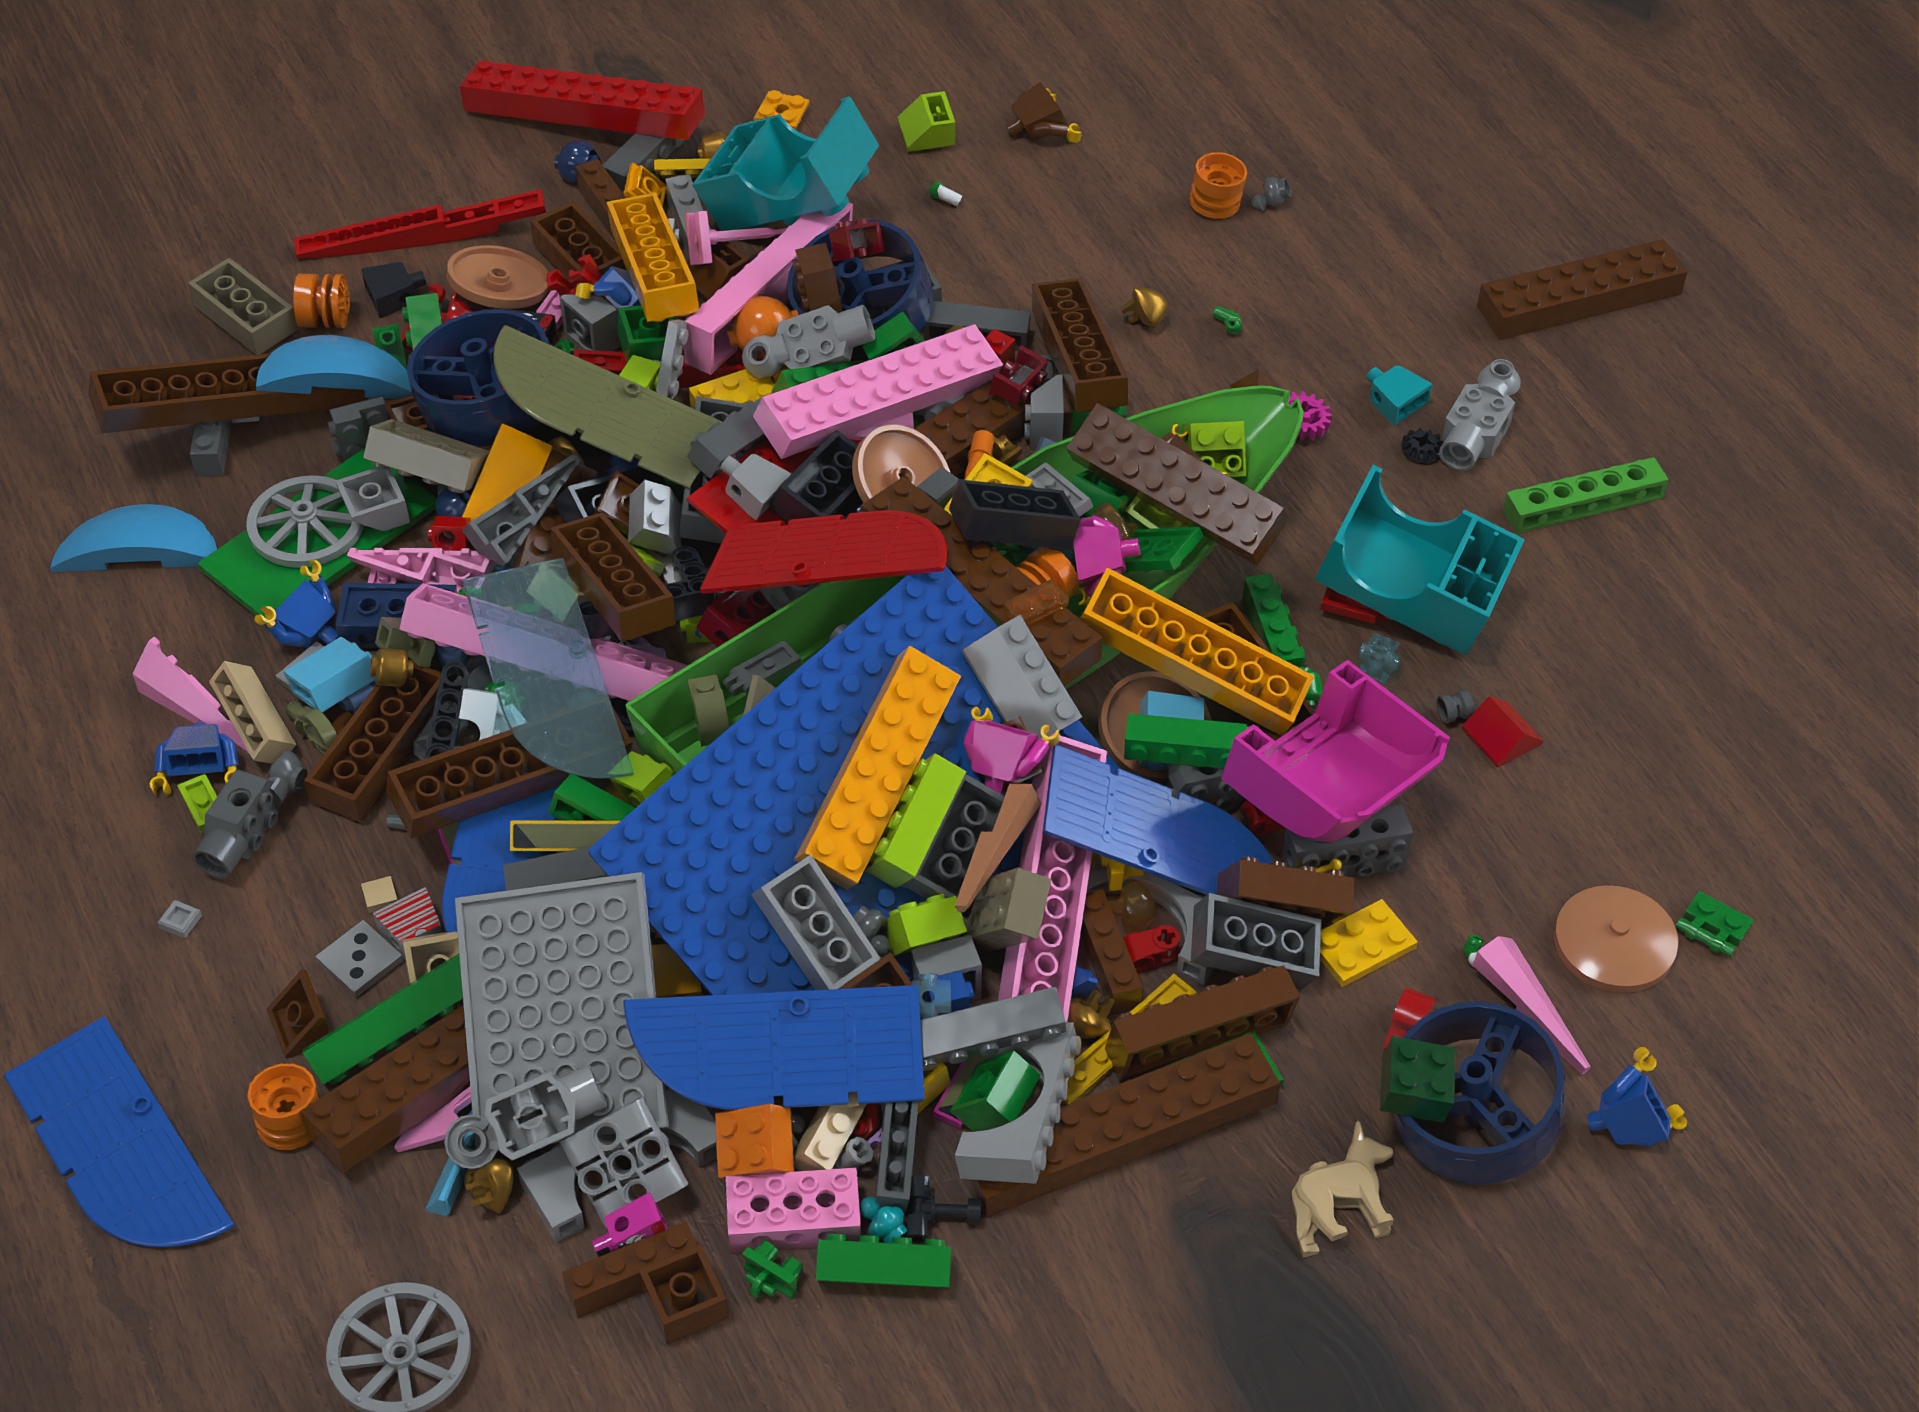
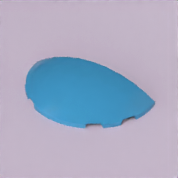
[256,335,413,399]
[50,504,217,572]

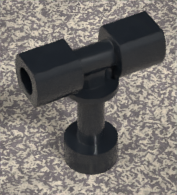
[907,1175,981,1244]

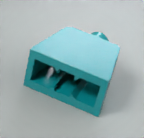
[1366,366,1432,426]

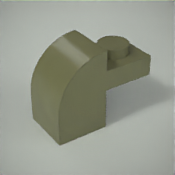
[375,617,436,667]
[688,674,729,747]

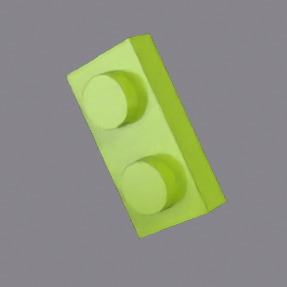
[177,774,217,833]

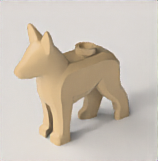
[1292,1121,1394,1258]

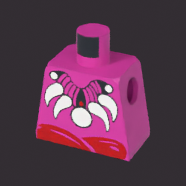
[592,1193,668,1257]

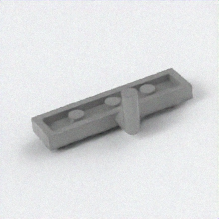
[653,319,689,400]

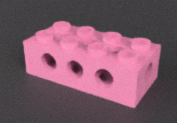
[726,1168,861,1254]

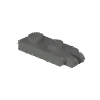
[723,640,801,696]

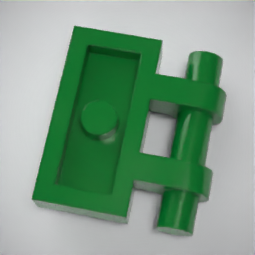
[1675,891,1754,957]

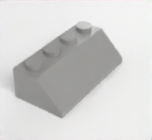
[961,615,1082,739]

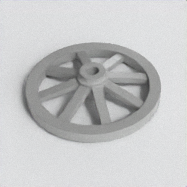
[246,476,364,568]
[326,1282,471,1412]

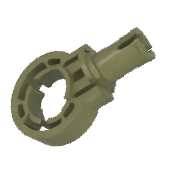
[285,701,337,756]

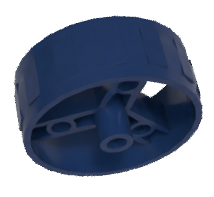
[787,219,934,362]
[407,309,550,447]
[1393,1001,1565,1184]

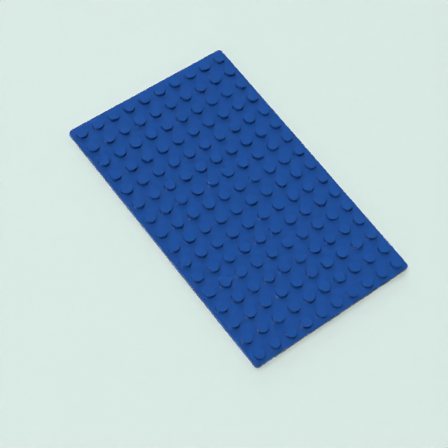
[588,566,1119,995]

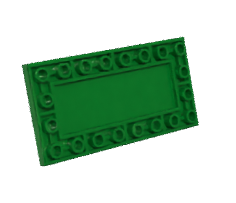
[197,448,437,618]

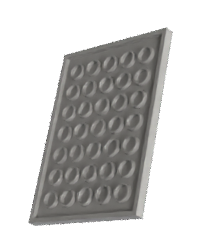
[455,872,669,1151]

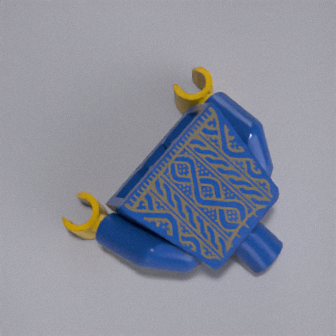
[149,722,239,796]

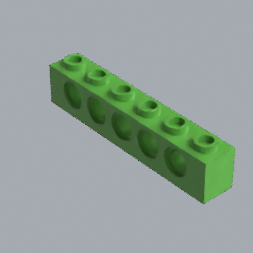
[1503,457,1669,534]

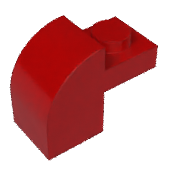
[1383,987,1437,1049]

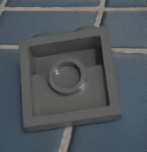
[328,396,388,462]

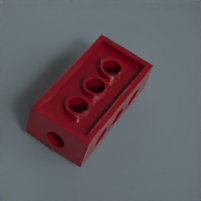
[696,589,776,647]

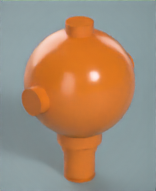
[726,294,799,383]

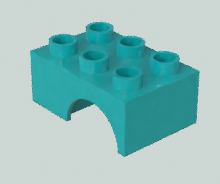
[692,96,879,231]
[1314,465,1525,655]

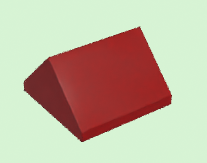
[1462,696,1543,768]

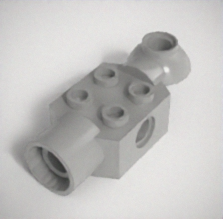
[742,305,875,378]
[1439,359,1521,471]
[444,1065,607,1169]

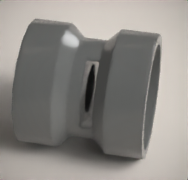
[1436,690,1475,724]

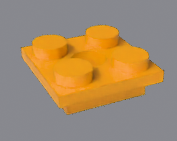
[754,90,810,129]
[624,162,666,207]

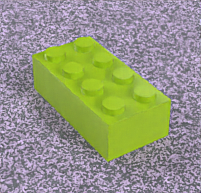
[864,753,966,888]

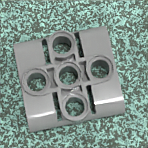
[559,1097,689,1228]

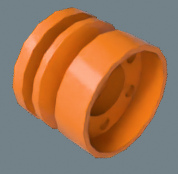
[1189,152,1247,219]
[294,274,350,328]
[1015,546,1079,605]
[247,1064,319,1150]

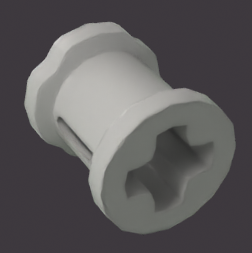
[833,1137,873,1172]

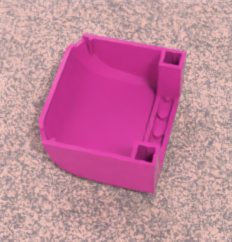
[1221,660,1450,843]

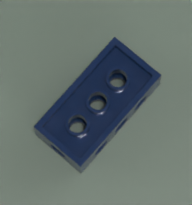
[335,583,458,648]

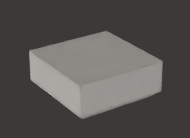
[157,900,202,939]

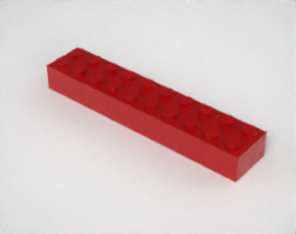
[459,60,705,140]

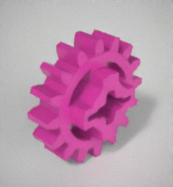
[1288,391,1332,441]

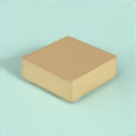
[361,876,397,913]

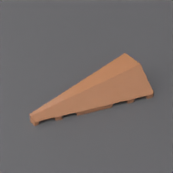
[955,784,1041,912]

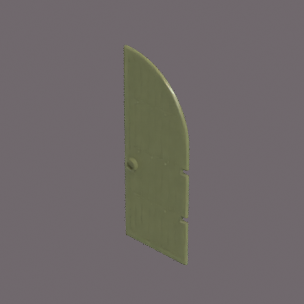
[494,325,722,489]

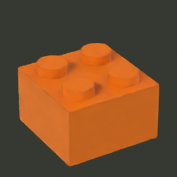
[715,1104,794,1179]

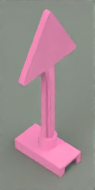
[685,211,787,265]
[394,1087,472,1152]

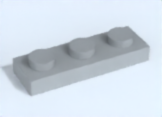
[1026,462,1093,517]

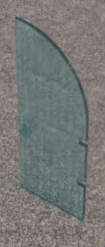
[462,558,634,778]

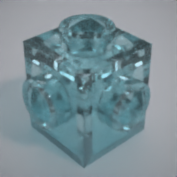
[1358,633,1402,684]
[912,973,951,1019]

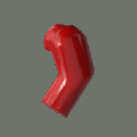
[851,1103,880,1139]

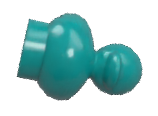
[859,1197,908,1243]

